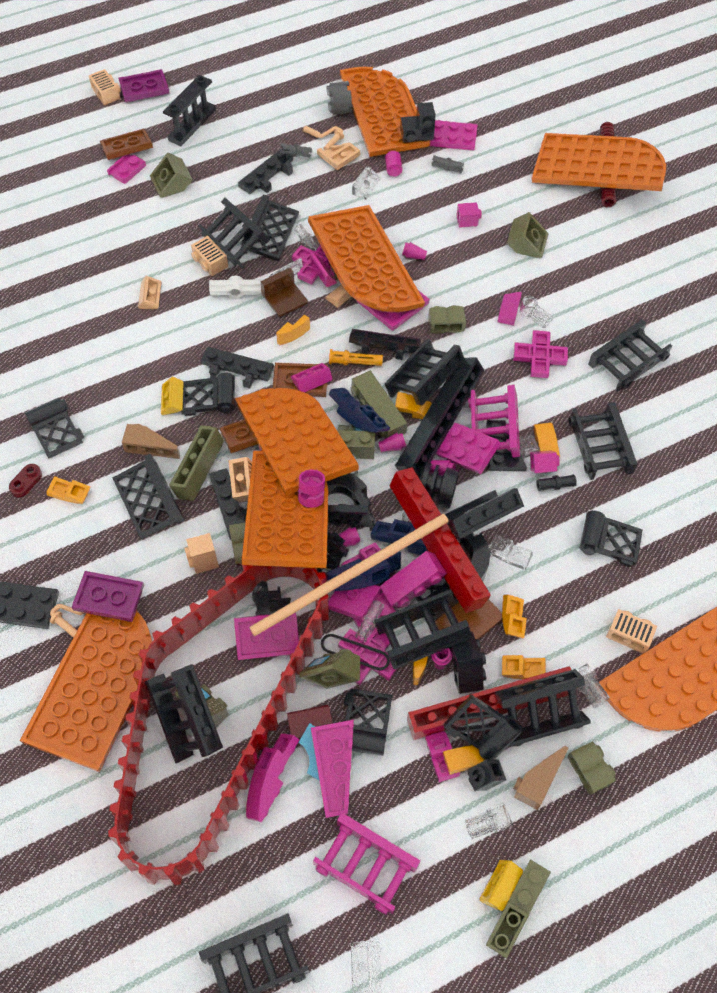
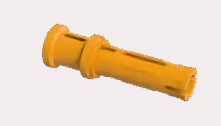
[329,349,383,366]

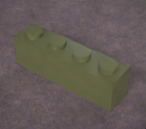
[350,370,407,439]
[169,425,224,501]

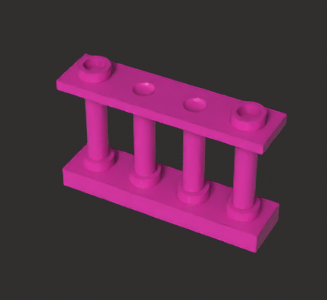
[468,384,520,457]
[313,813,421,915]

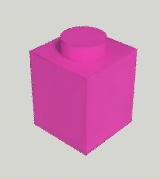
[456,202,482,228]
[530,451,560,473]

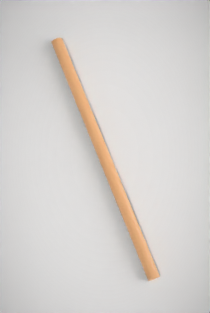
[249,514,448,637]

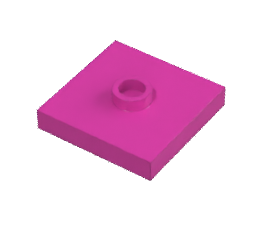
[329,585,381,621]

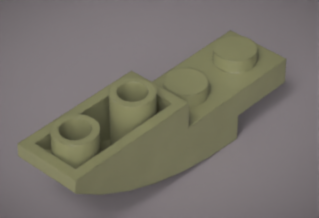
[486,859,551,959]

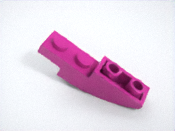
[246,733,299,823]

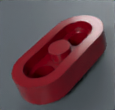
[9,464,42,498]

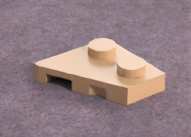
[317,142,360,170]

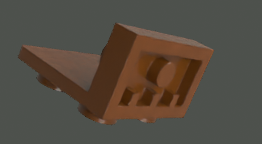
[260,267,308,317]

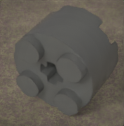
[326,81,352,115]

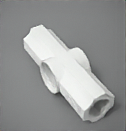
[209,276,262,299]

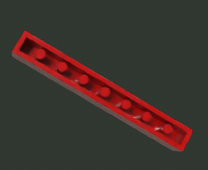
[389,468,491,613]
[407,666,571,740]

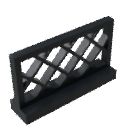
[241,194,299,262]
[112,453,185,540]

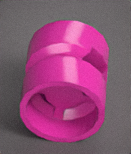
[298,470,325,508]

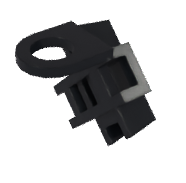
[317,531,349,575]
[252,580,291,616]

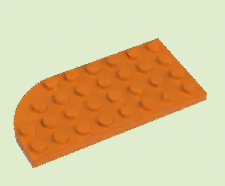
[532,133,666,191]
[235,388,359,495]

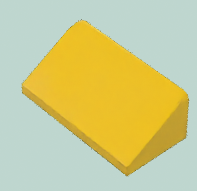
[161,376,183,415]
[479,860,523,911]

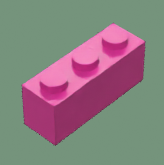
[380,551,447,608]

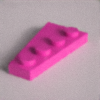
[311,720,354,818]

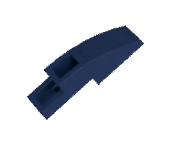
[328,388,390,432]
[370,519,429,555]
[326,551,401,591]

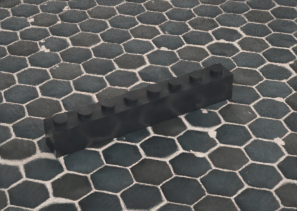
[395,357,484,479]

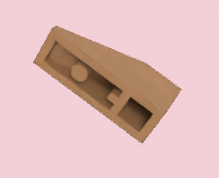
[122,424,180,459]
[513,746,569,810]

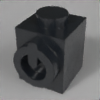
[467,759,507,791]

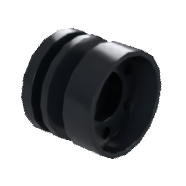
[420,462,459,509]

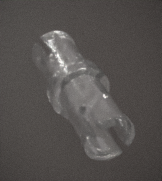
[294,224,319,251]
[355,600,385,642]

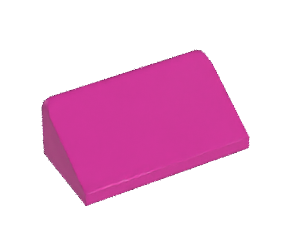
[310,252,337,287]
[497,292,522,326]
[291,363,332,392]

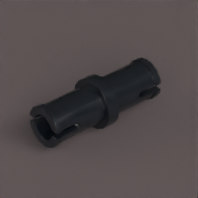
[536,474,577,491]

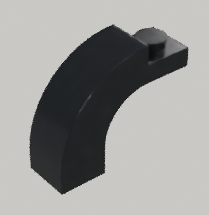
[326,473,371,507]
[457,532,490,581]

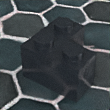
[400,102,436,143]
[449,631,486,694]

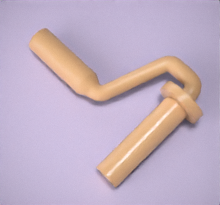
[303,126,344,150]
[50,604,84,638]

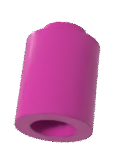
[385,151,402,177]

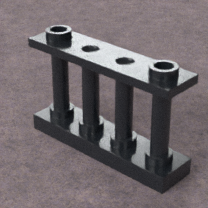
[163,74,216,146]
[198,197,270,269]
[588,319,672,391]
[384,339,465,406]
[568,402,637,480]
[445,488,524,539]
[374,589,472,670]
[145,664,223,764]
[495,669,591,747]
[199,913,309,993]

